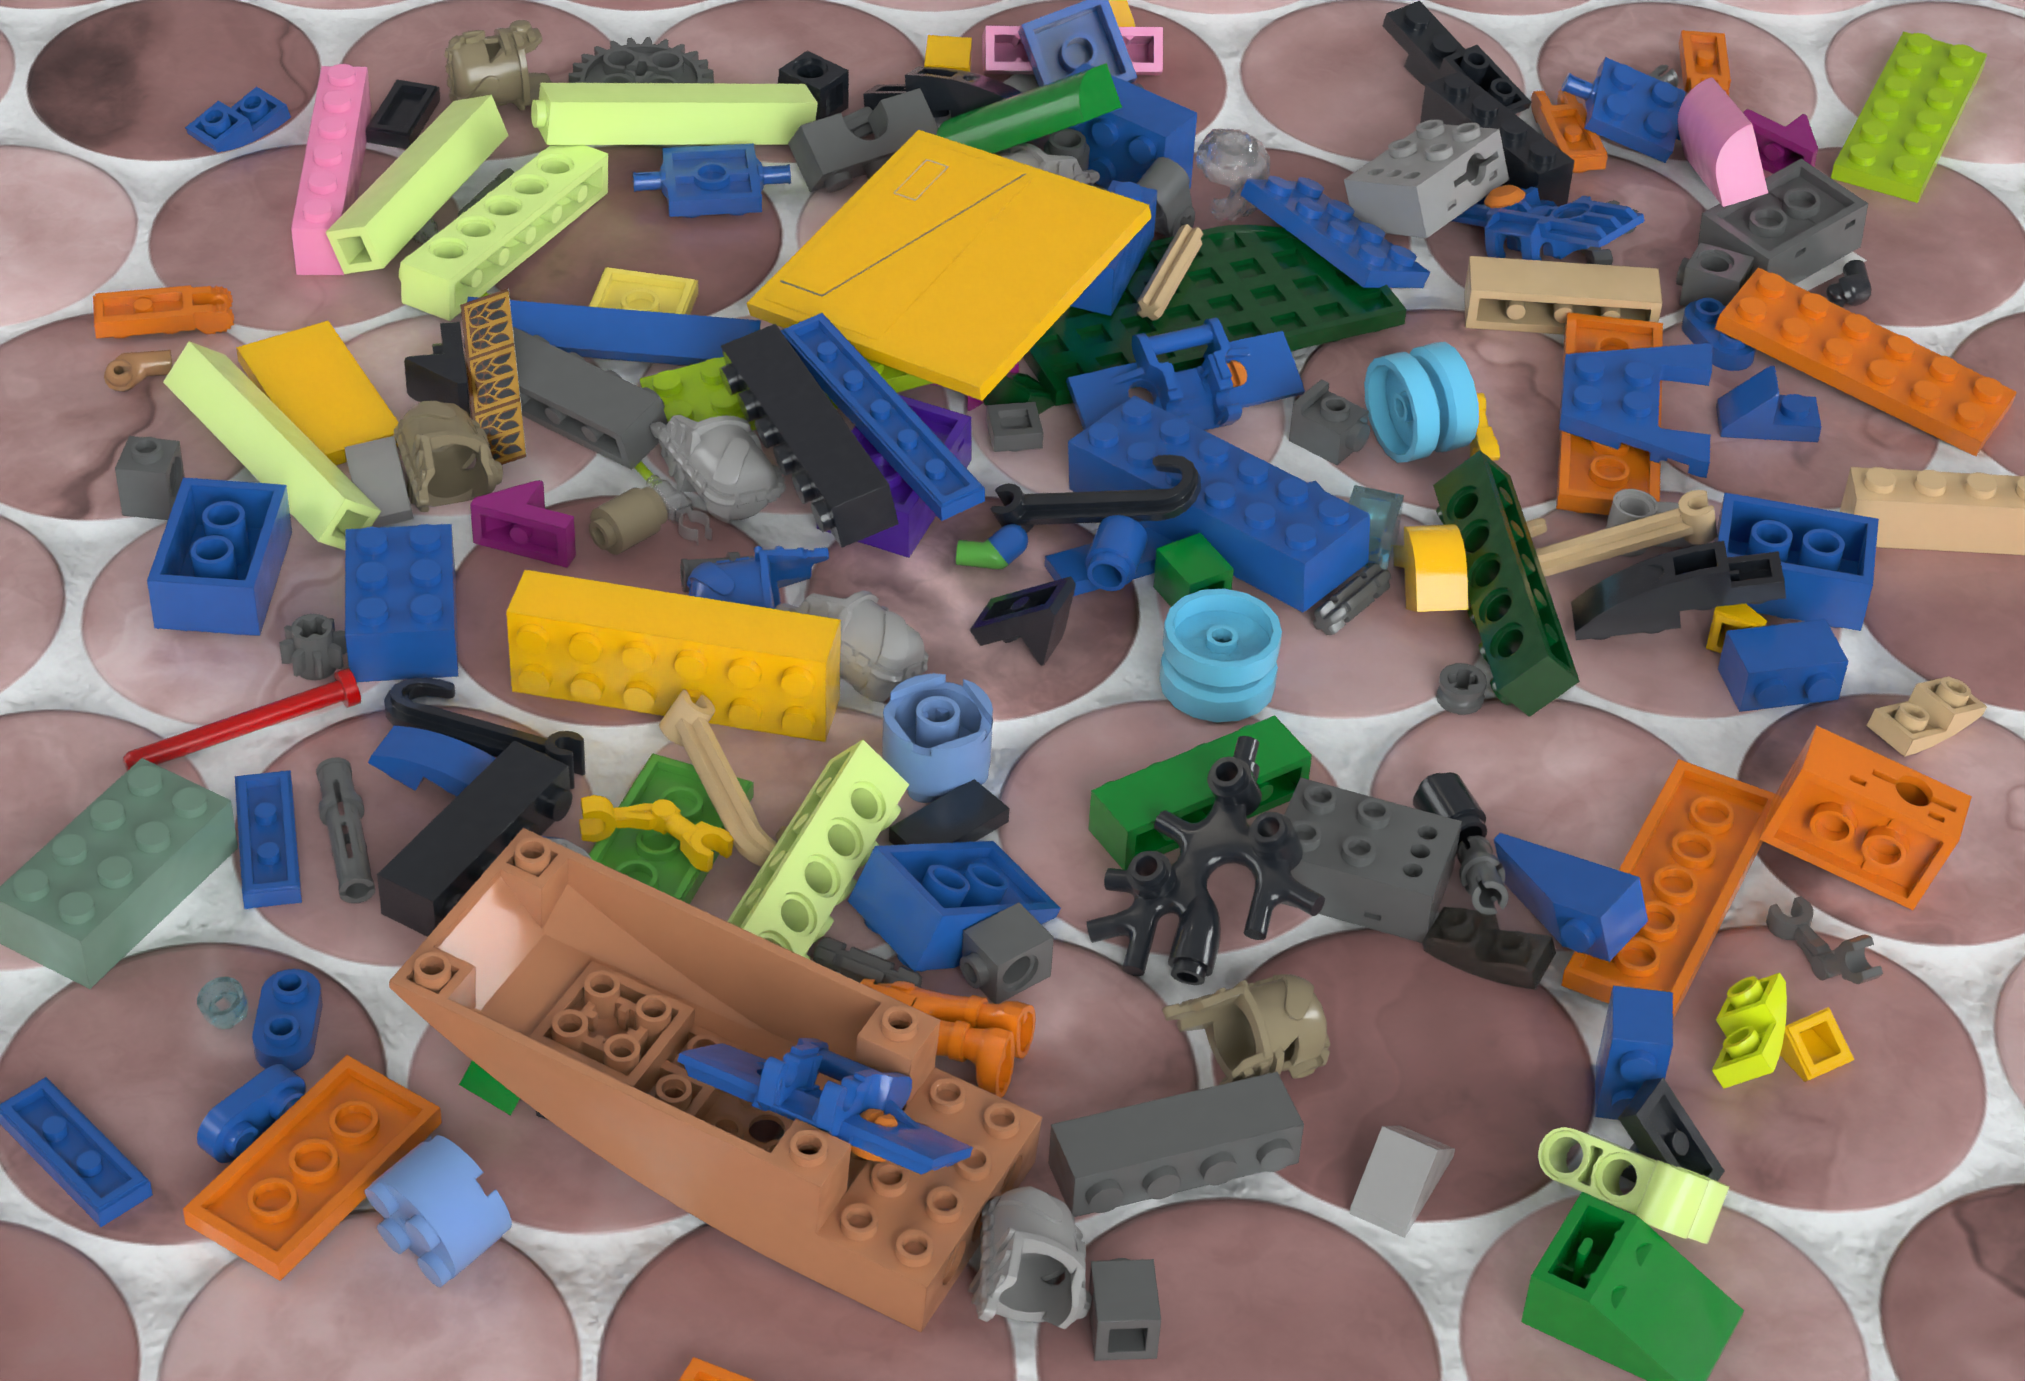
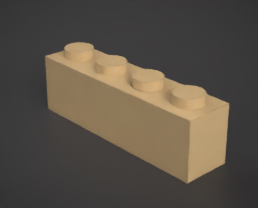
[1464,256,1662,335]
[1840,467,2025,555]

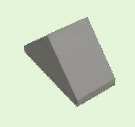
[1349,1125,1455,1238]

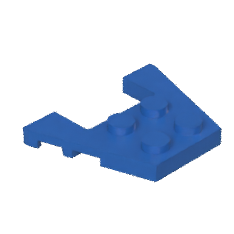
[1559,343,1713,478]

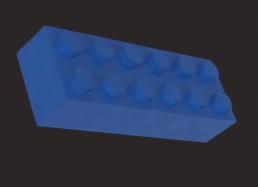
[1068,395,1370,613]

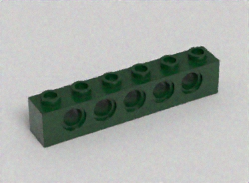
[1433,450,1580,717]

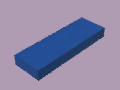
[235,770,302,909]
[0,1077,153,1227]

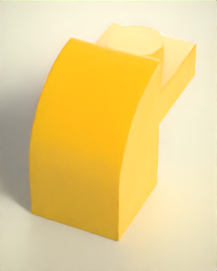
[1393,524,1468,612]

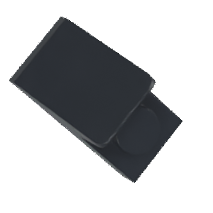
[404,322,470,417]
[970,576,1076,666]
[1618,1077,1725,1183]

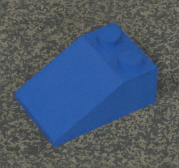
[848,841,1061,972]

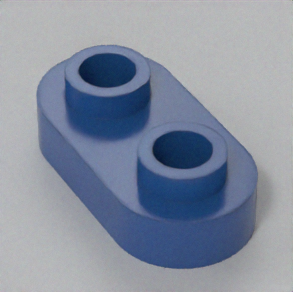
[1681,298,1756,371]
[252,969,323,1071]
[197,1064,306,1163]

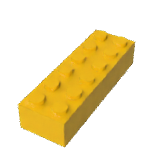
[506,570,841,742]

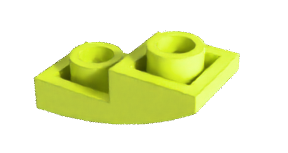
[1712,972,1787,1089]

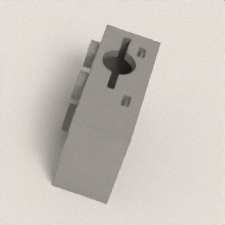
[1344,120,1509,238]

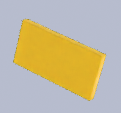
[236,321,399,466]

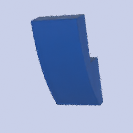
[185,86,291,152]
[368,726,496,797]

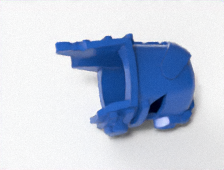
[687,546,829,609]

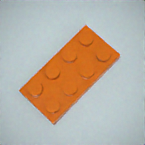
[183,1055,442,1281]

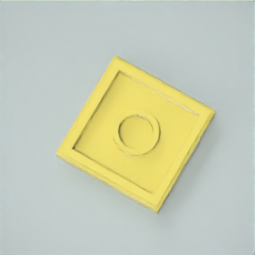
[589,267,698,315]

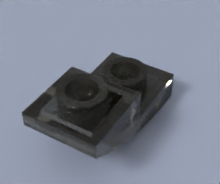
[1422,907,1556,990]

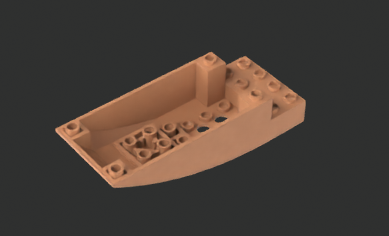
[389,828,1042,1332]

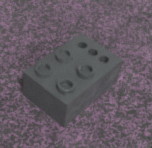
[1697,159,1869,285]
[1281,777,1462,944]

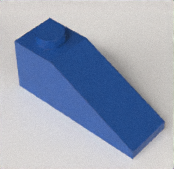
[1494,833,1648,962]

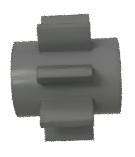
[279,614,347,680]

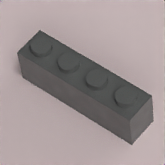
[513,327,668,470]
[1048,1072,1304,1217]

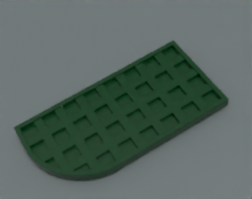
[1023,225,1407,406]

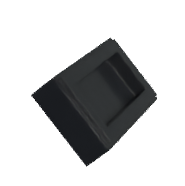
[366,80,440,149]
[889,779,1010,845]

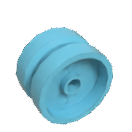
[1364,341,1479,463]
[1159,588,1282,722]

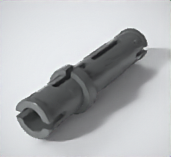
[316,757,376,903]

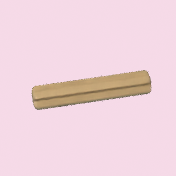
[1137,224,1203,321]

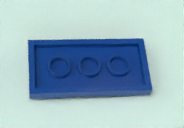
[1240,176,1430,288]

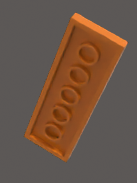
[1715,267,2017,457]
[1556,312,1663,515]
[1561,759,1775,1020]

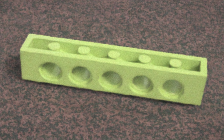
[399,145,608,321]
[727,739,909,960]

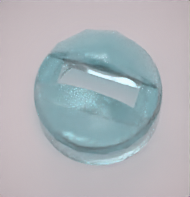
[197,977,249,1029]

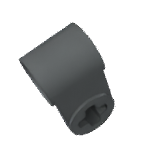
[1137,157,1195,238]

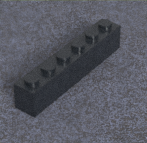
[719,324,899,548]

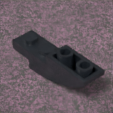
[1382,1,1532,114]
[863,66,1023,118]
[1571,541,1786,640]

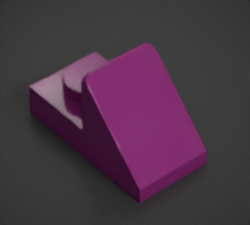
[1743,109,1818,174]
[470,480,576,568]

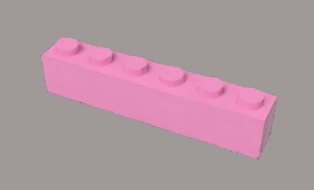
[291,64,371,275]

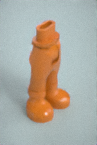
[860,978,1036,1098]

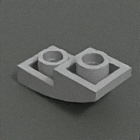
[344,436,414,527]

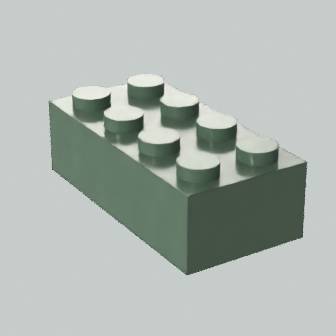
[0,758,238,989]

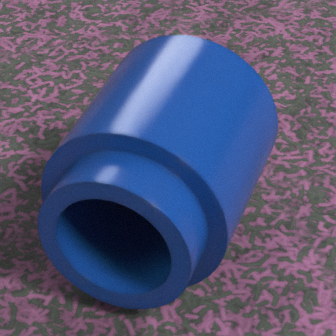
[1085,515,1148,591]

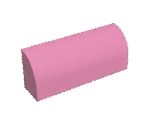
[982,26,1163,75]
[1678,77,1768,207]

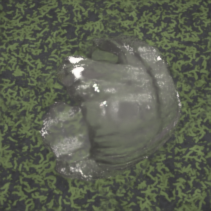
[1195,128,1271,221]

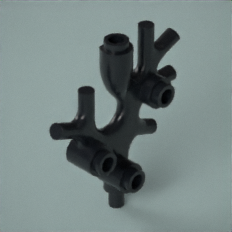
[1087,736,1325,985]

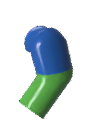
[956,524,1028,570]

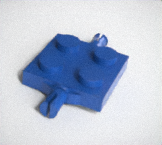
[1561,57,1686,163]
[633,143,791,218]

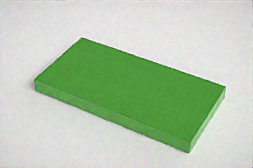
[589,753,754,904]

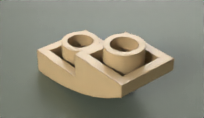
[1867,676,1987,757]

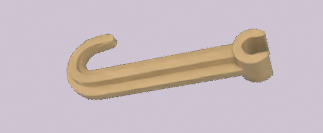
[1526,490,1717,577]
[659,689,787,867]

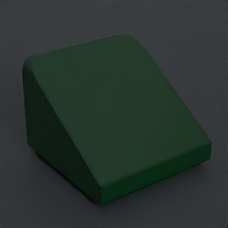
[984,372,1055,414]

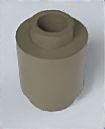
[589,487,668,555]

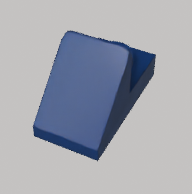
[1716,365,1822,442]

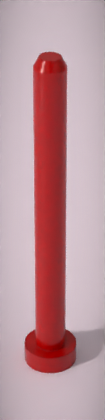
[123,668,361,771]

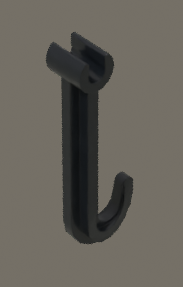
[990,455,1201,533]
[384,678,586,789]

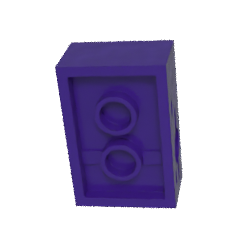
[816,394,972,558]

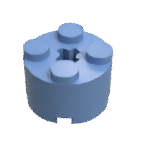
[882,673,993,803]
[364,1135,512,1288]

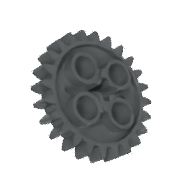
[569,37,714,83]

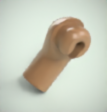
[104,350,173,392]

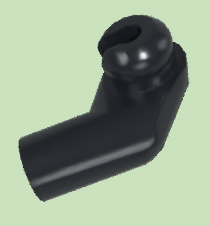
[1826,260,1872,307]

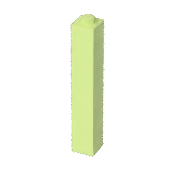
[531,83,818,145]
[326,95,509,274]
[163,341,381,550]

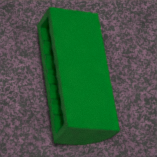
[936,63,1122,154]

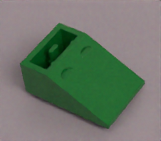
[1521,1192,1744,1381]

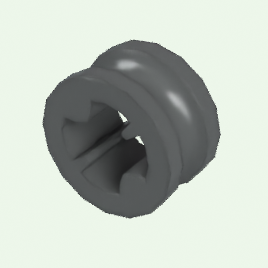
[1436,663,1487,715]

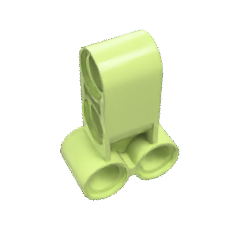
[1538,1127,1729,1244]

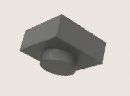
[986,402,1044,452]

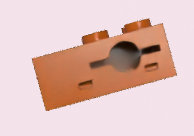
[1759,725,1972,910]

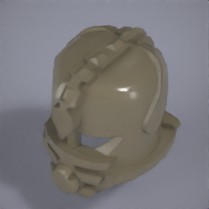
[444,20,553,110]
[394,401,503,512]
[1162,974,1331,1085]

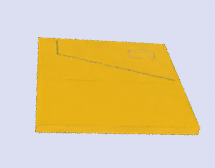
[747,130,1152,401]

